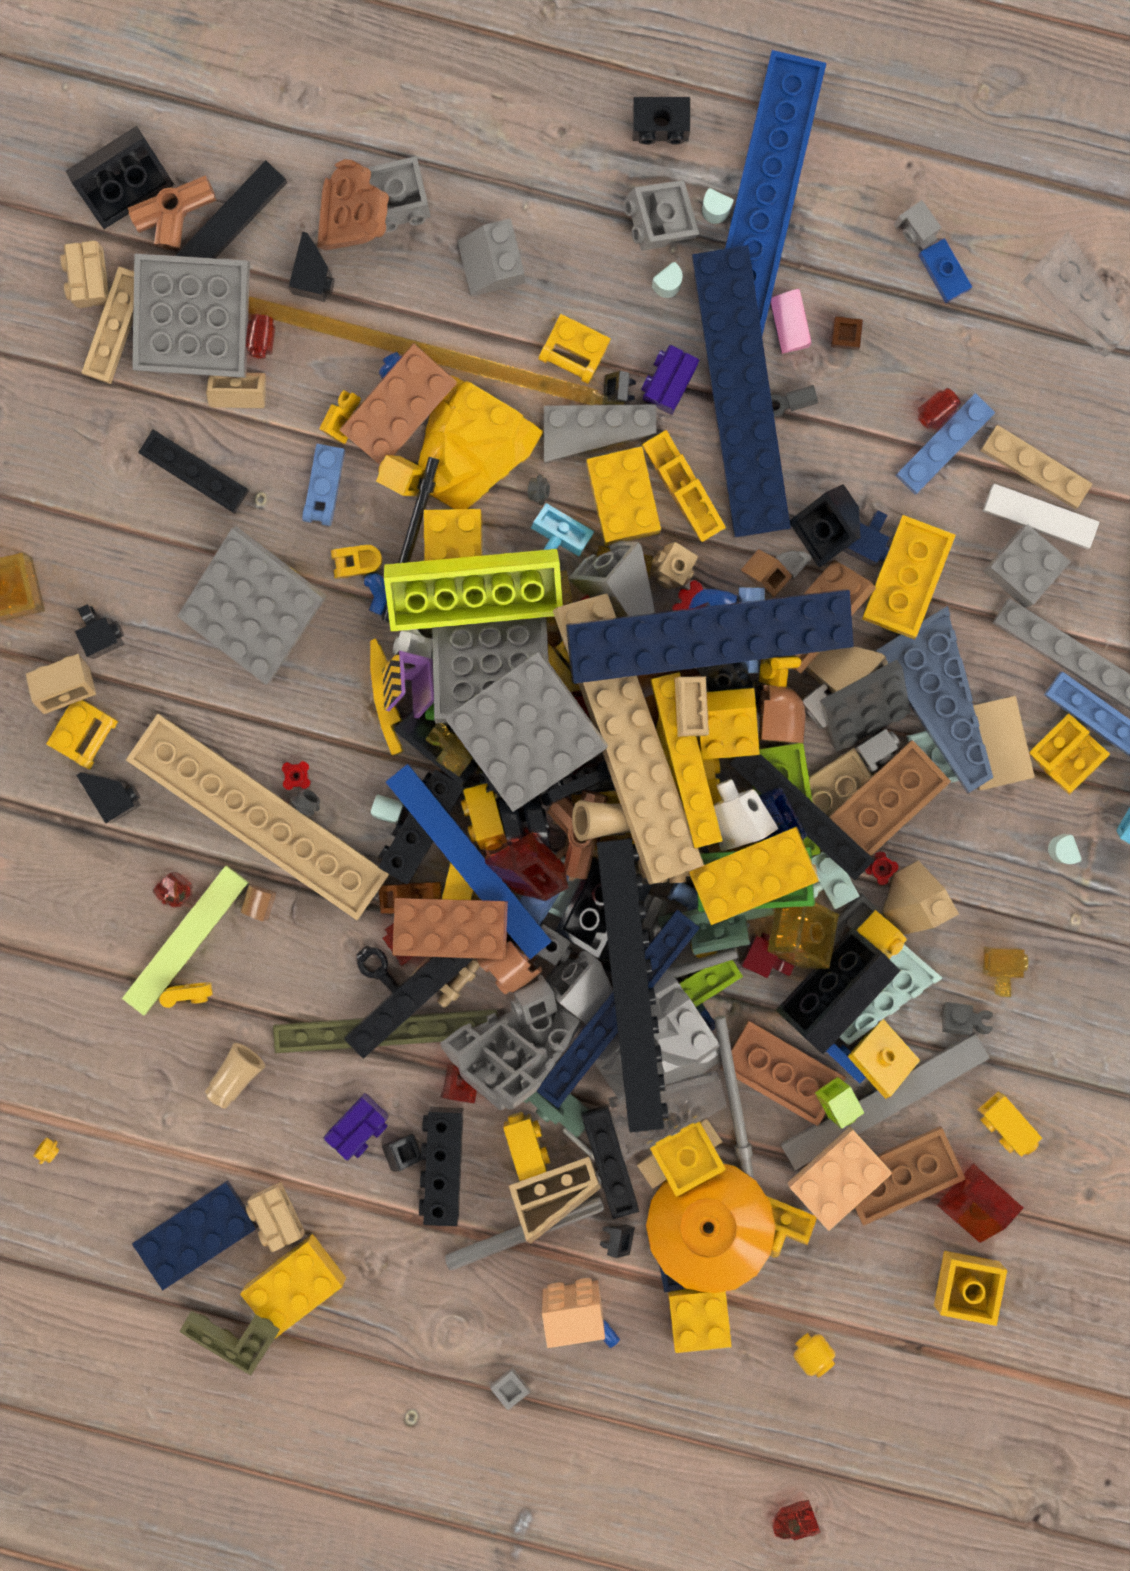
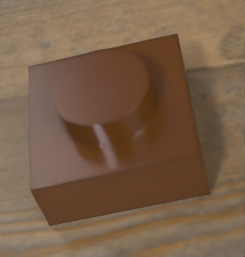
[831,317,863,350]

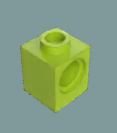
[815,1077,864,1129]

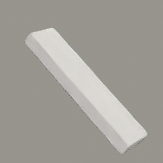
[982,484,1099,549]

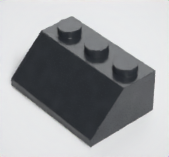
[66,126,175,229]
[394,711,478,785]
[555,856,652,960]

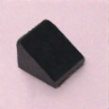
[382,1134,422,1172]

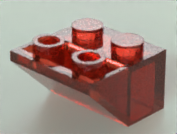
[485,832,569,901]

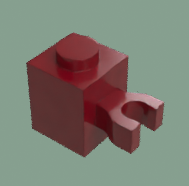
[739,932,795,979]

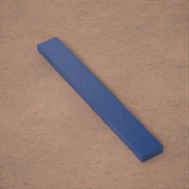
[386,764,552,959]

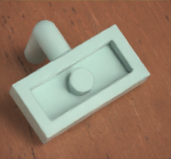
[812,851,860,909]

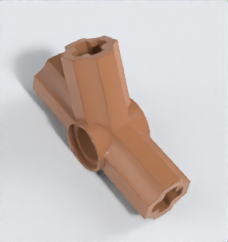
[128,175,217,250]
[547,790,608,879]

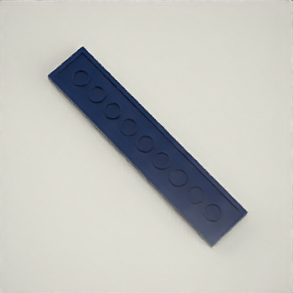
[692,245,791,538]
[566,589,854,684]

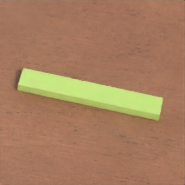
[122,865,249,1015]

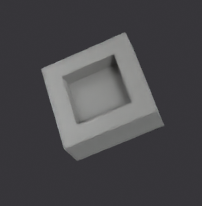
[490,1367,530,1410]

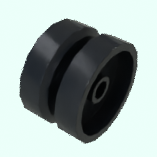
[499,796,552,860]

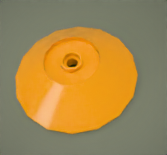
[646,1164,776,1293]

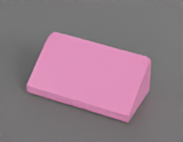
[770,289,811,354]

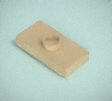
[675,677,709,737]

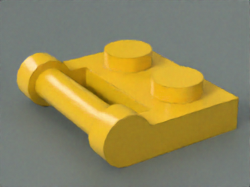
[538,314,611,385]
[46,700,119,770]

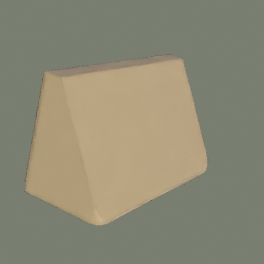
[206,373,266,408]

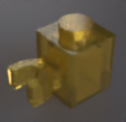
[425,723,473,776]
[983,946,1028,997]

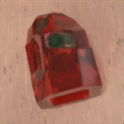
[152,872,193,907]
[772,1500,821,1541]

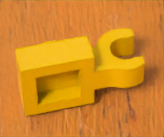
[319,390,361,444]

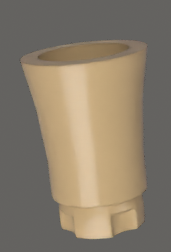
[572,800,631,841]
[205,1043,265,1108]

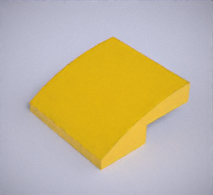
[1029,714,1110,795]

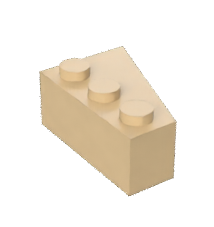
[509,1157,601,1244]

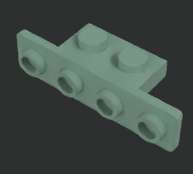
[658,908,774,955]
[524,1091,589,1137]

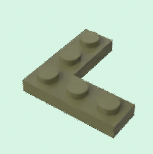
[179,1311,280,1376]

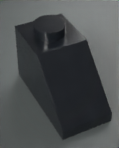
[288,232,335,302]
[76,772,141,824]

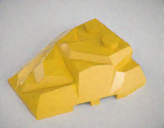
[418,375,544,509]

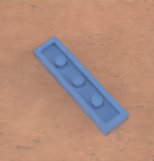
[895,393,995,495]
[1044,672,1130,757]

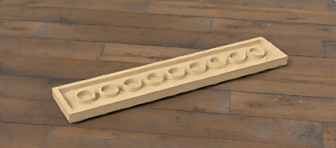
[553,593,704,885]
[126,714,390,920]

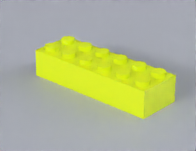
[384,549,563,631]

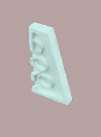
[839,945,942,1045]

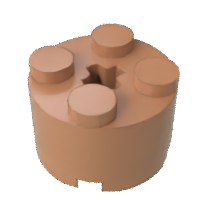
[477,932,542,994]

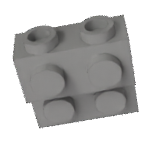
[368,156,431,232]
[624,180,699,251]

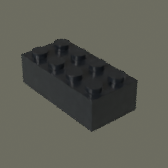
[776,928,901,1054]

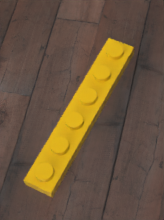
[650,672,723,848]

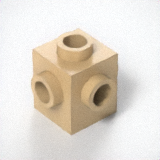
[650,542,698,589]

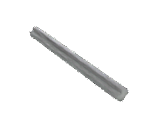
[445,1196,604,1270]

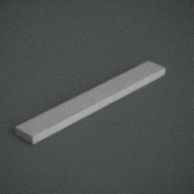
[780,1033,990,1170]

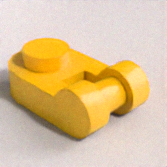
[331,545,383,579]
[159,982,213,1008]

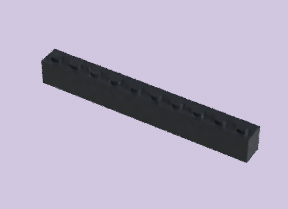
[596,838,669,1133]

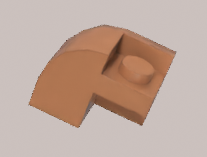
[758,684,806,744]

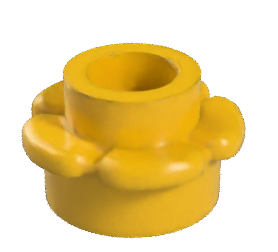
[33,1137,59,1164]

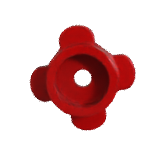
[282,761,311,790]
[865,851,899,885]

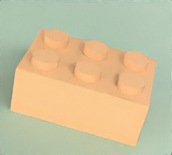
[788,1126,892,1231]
[542,1278,605,1348]

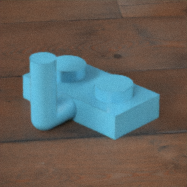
[531,503,594,557]

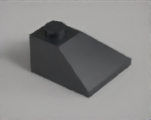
[790,484,861,568]

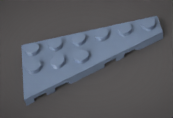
[875,606,994,794]

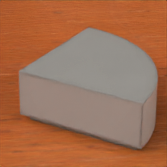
[776,551,812,579]

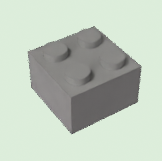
[983,524,1071,608]

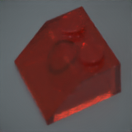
[937,1163,1024,1243]

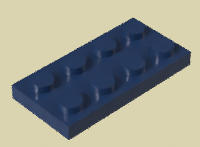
[132,1180,258,1291]

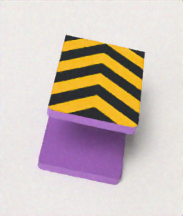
[382,650,434,718]

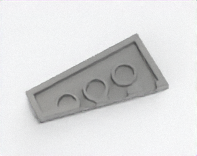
[544,404,656,464]

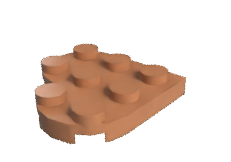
[317,159,389,251]

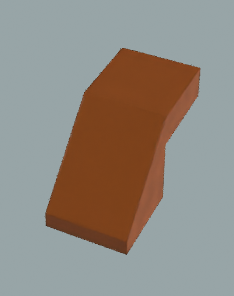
[379,882,442,914]

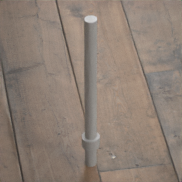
[714,1016,754,1178]

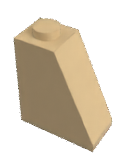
[805,647,888,694]
[882,860,959,935]

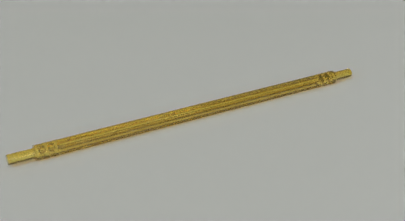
[248,296,624,405]

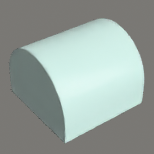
[702,188,734,224]
[652,262,683,298]
[370,794,404,824]
[1048,834,1082,864]

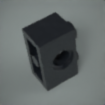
[633,97,690,145]

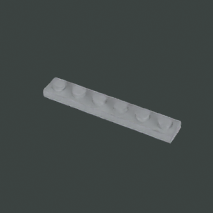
[992,598,1130,710]

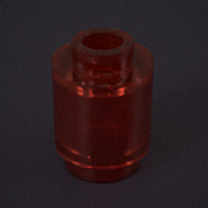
[246,314,276,359]
[918,388,961,430]

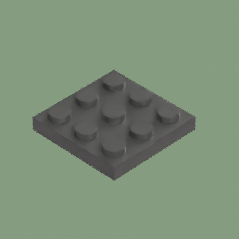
[820,660,911,752]

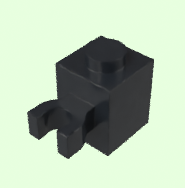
[75,604,124,659]

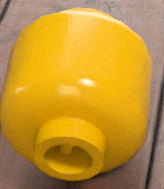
[793,1333,835,1378]

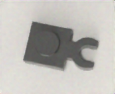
[942,1002,993,1036]

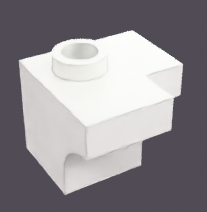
[392,629,433,665]

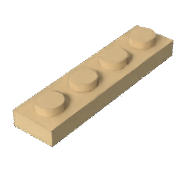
[81,267,134,384]
[980,425,1092,509]

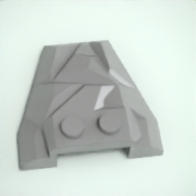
[594,969,722,1100]
[440,1002,581,1110]

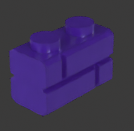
[641,345,700,415]
[323,1093,389,1161]

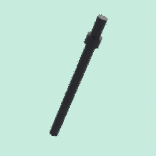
[382,457,439,623]

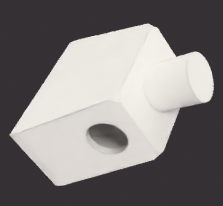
[714,779,778,851]

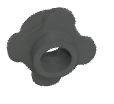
[528,474,550,506]
[290,789,320,816]

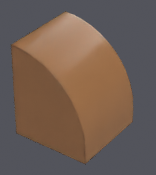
[741,549,792,597]
[240,884,277,921]

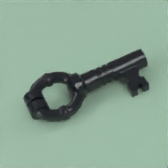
[356,946,400,993]

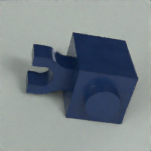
[843,510,890,566]

